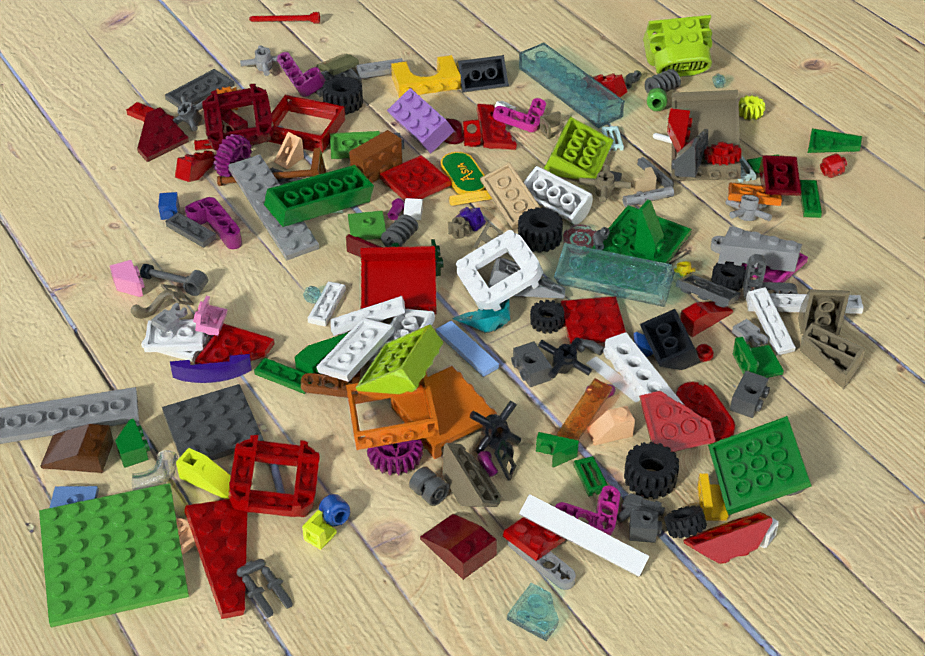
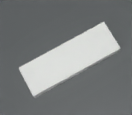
[308,281,346,327]

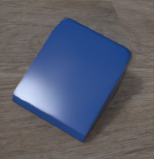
[634,332,653,357]

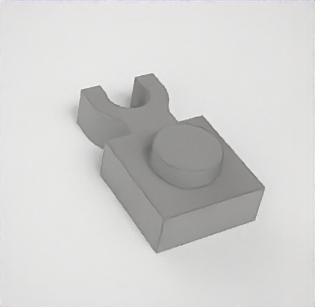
[151,303,188,333]
[732,319,768,347]

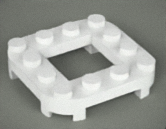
[456,230,544,311]

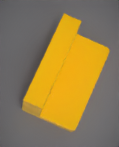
[697,473,728,521]

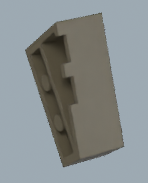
[800,323,865,389]

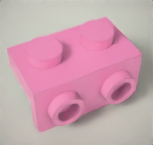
[193,295,228,336]

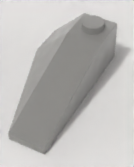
[488,257,565,299]

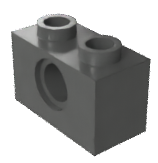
[511,341,552,387]
[730,371,770,418]

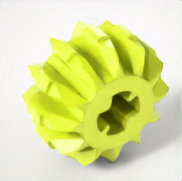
[738,95,765,120]

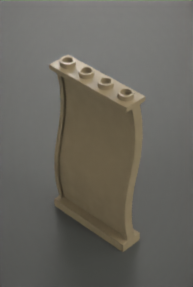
[671,90,741,181]

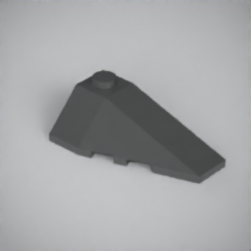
[672,129,709,177]

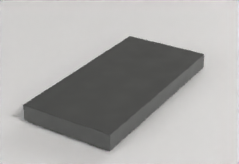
[165,69,235,108]

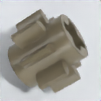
[448,217,469,239]

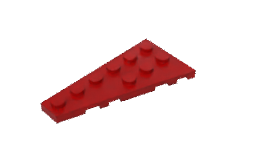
[184,499,248,619]

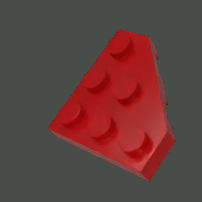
[194,323,275,365]
[639,391,716,452]

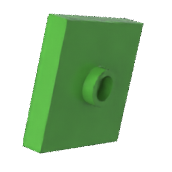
[348,211,386,240]

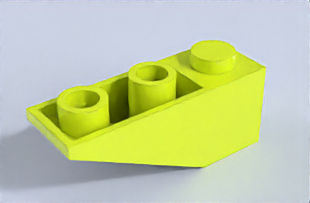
[176,448,231,499]

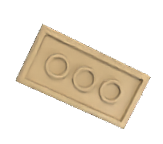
[480,162,541,230]

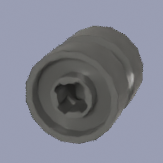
[409,466,450,506]

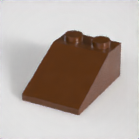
[40,424,114,473]

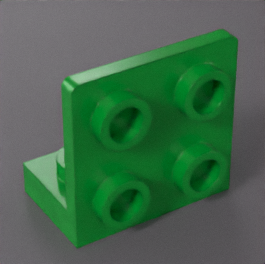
[732,336,784,378]

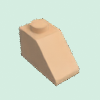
[587,406,635,446]

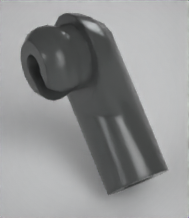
[625,70,642,89]
[593,227,610,251]
[576,338,604,355]

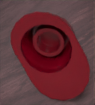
[444,118,465,144]

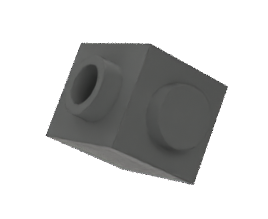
[629,510,662,543]

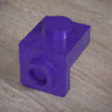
[454,207,486,231]

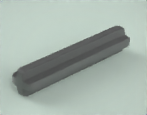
[637,157,674,187]

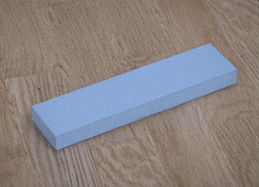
[436,321,499,377]

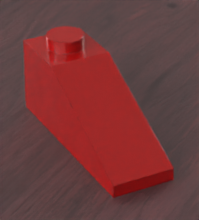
[680,301,733,337]

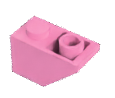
[110,260,145,297]

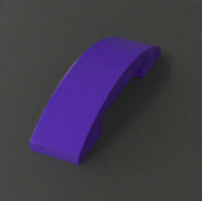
[170,354,252,383]

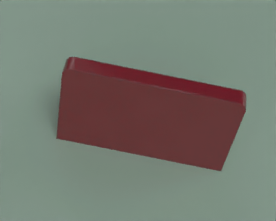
[346,234,381,258]

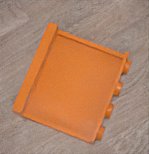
[391,366,497,459]

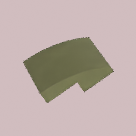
[317,54,359,76]

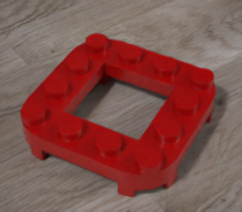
[228,435,320,517]

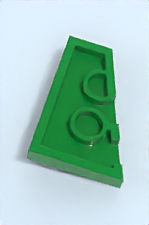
[807,128,862,153]

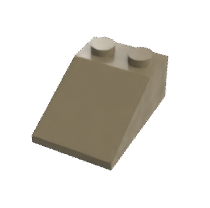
[798,289,850,335]

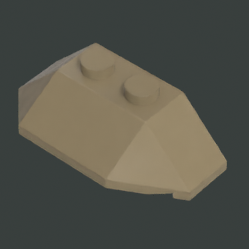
[443,443,501,507]

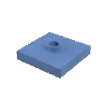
[49,486,99,508]

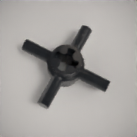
[538,337,593,379]
[470,400,521,454]

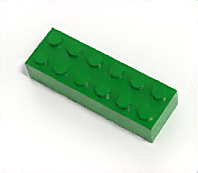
[264,165,374,227]

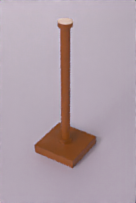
[217,148,326,186]

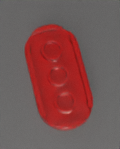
[676,382,735,444]

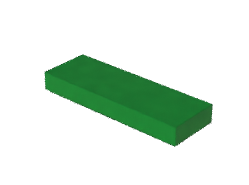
[800,180,822,218]
[254,358,312,394]

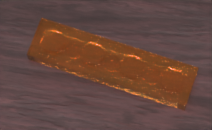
[556,378,612,440]

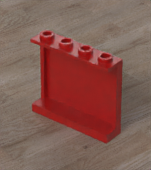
[360,246,437,317]

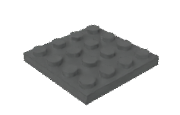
[162,384,264,461]

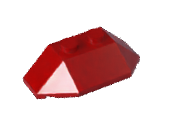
[683,512,773,564]

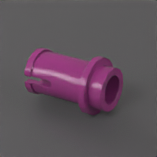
[387,198,405,220]

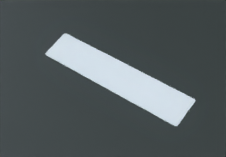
[586,356,640,402]

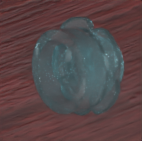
[712,73,726,88]
[303,286,321,303]

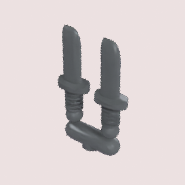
[237,559,293,618]

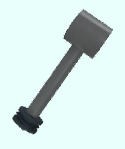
[140,264,208,296]

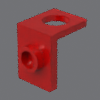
[463,119,481,147]

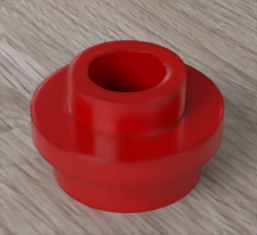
[696,344,714,362]

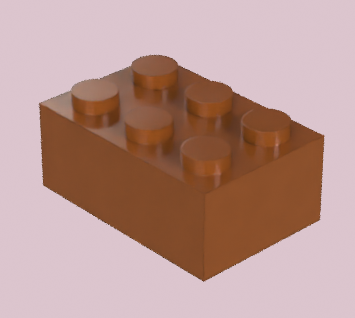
[349,130,403,183]

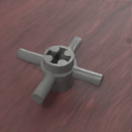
[173,96,205,131]

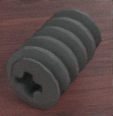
[645,69,681,94]
[381,214,419,247]

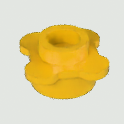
[673,261,695,276]

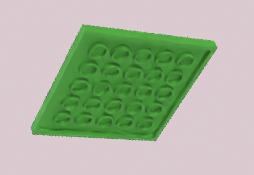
[39,483,189,628]

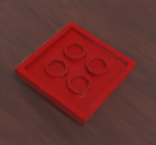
[380,155,451,201]
[560,296,626,345]

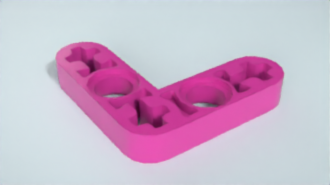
[493,98,546,132]
[555,485,620,536]

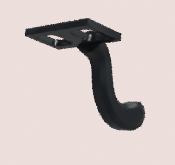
[488,438,516,481]

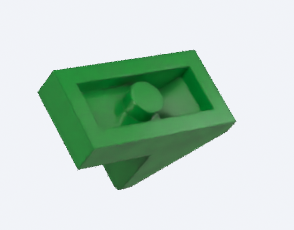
[536,432,579,467]

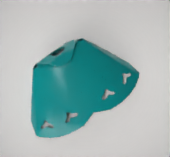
[452,299,511,333]

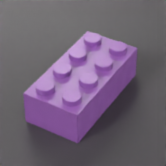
[387,88,454,154]

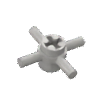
[240,45,278,76]
[725,195,772,221]

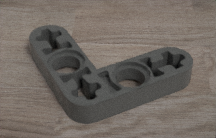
[743,254,798,299]

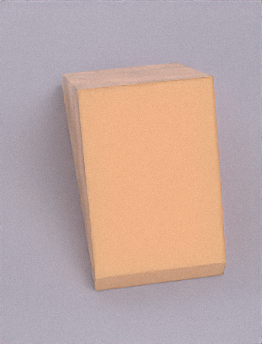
[274,132,304,169]

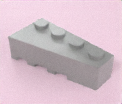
[718,227,802,272]

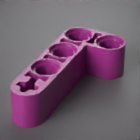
[277,52,326,97]
[185,197,242,249]

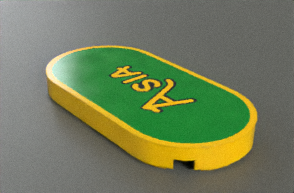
[441,152,485,194]

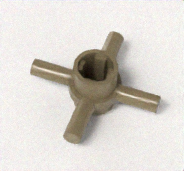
[579,165,631,202]

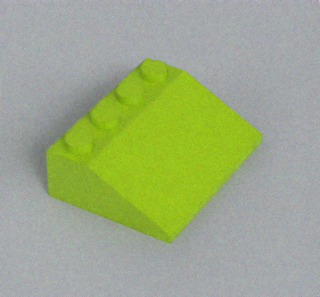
[544,116,614,179]
[356,324,443,394]

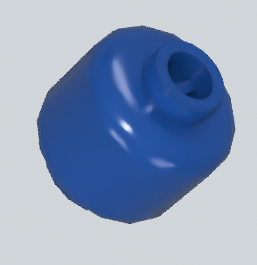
[319,494,350,526]

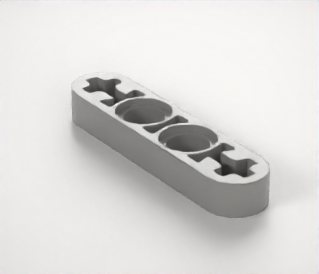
[507,540,576,590]

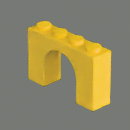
[391,55,461,98]

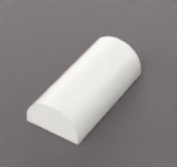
[524,166,593,225]
[369,309,435,365]

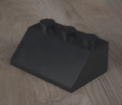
[456,55,509,93]
[640,309,700,370]

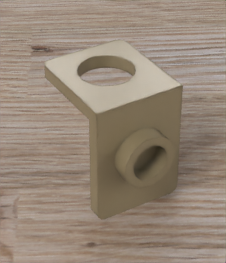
[540,111,561,139]

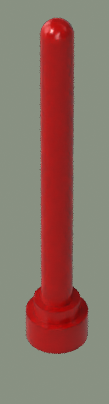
[249,12,320,24]

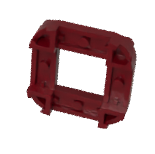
[202,84,274,151]

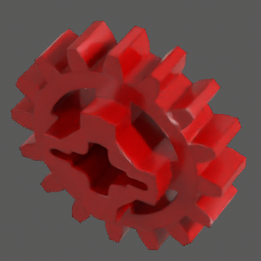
[704,142,742,166]

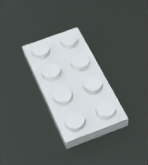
[317,318,395,382]

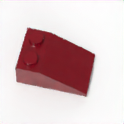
[759,155,801,196]
[420,514,497,580]

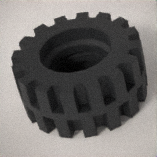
[711,261,746,291]
[530,300,564,334]
[664,506,707,538]

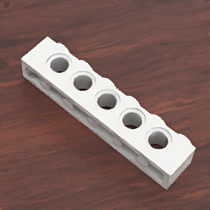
[604,332,684,405]

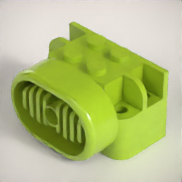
[643,15,712,77]

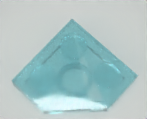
[507,583,559,642]

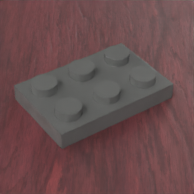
[676,273,741,307]

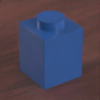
[158,192,180,220]

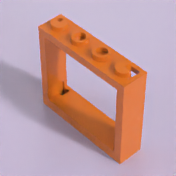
[346,372,439,450]

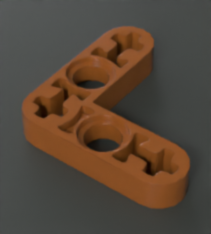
[301,369,361,398]

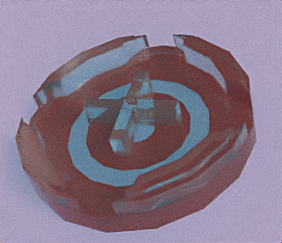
[563,224,597,252]

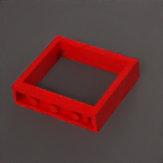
[269,95,345,153]

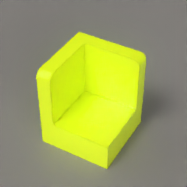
[302,510,337,550]

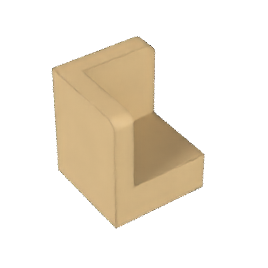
[631,167,657,194]

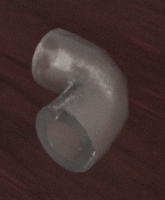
[132,450,178,491]

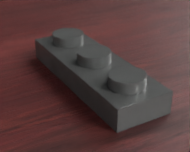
[165,212,216,248]

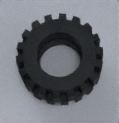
[322,76,363,115]
[518,207,563,253]
[624,442,679,499]

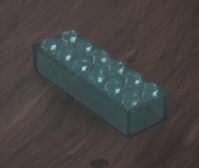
[554,243,675,307]

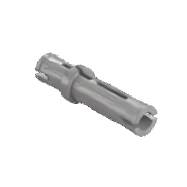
[622,186,674,207]

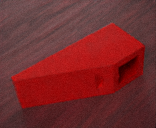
[578,73,628,100]
[667,108,693,153]
[175,150,216,182]

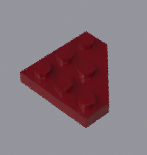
[137,107,189,162]

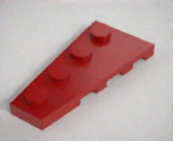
[476,104,517,150]

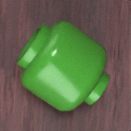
[647,88,668,111]

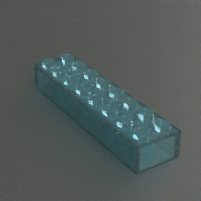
[519,43,625,128]

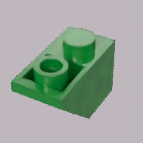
[115,418,150,468]

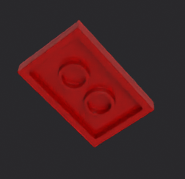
[502,517,567,561]

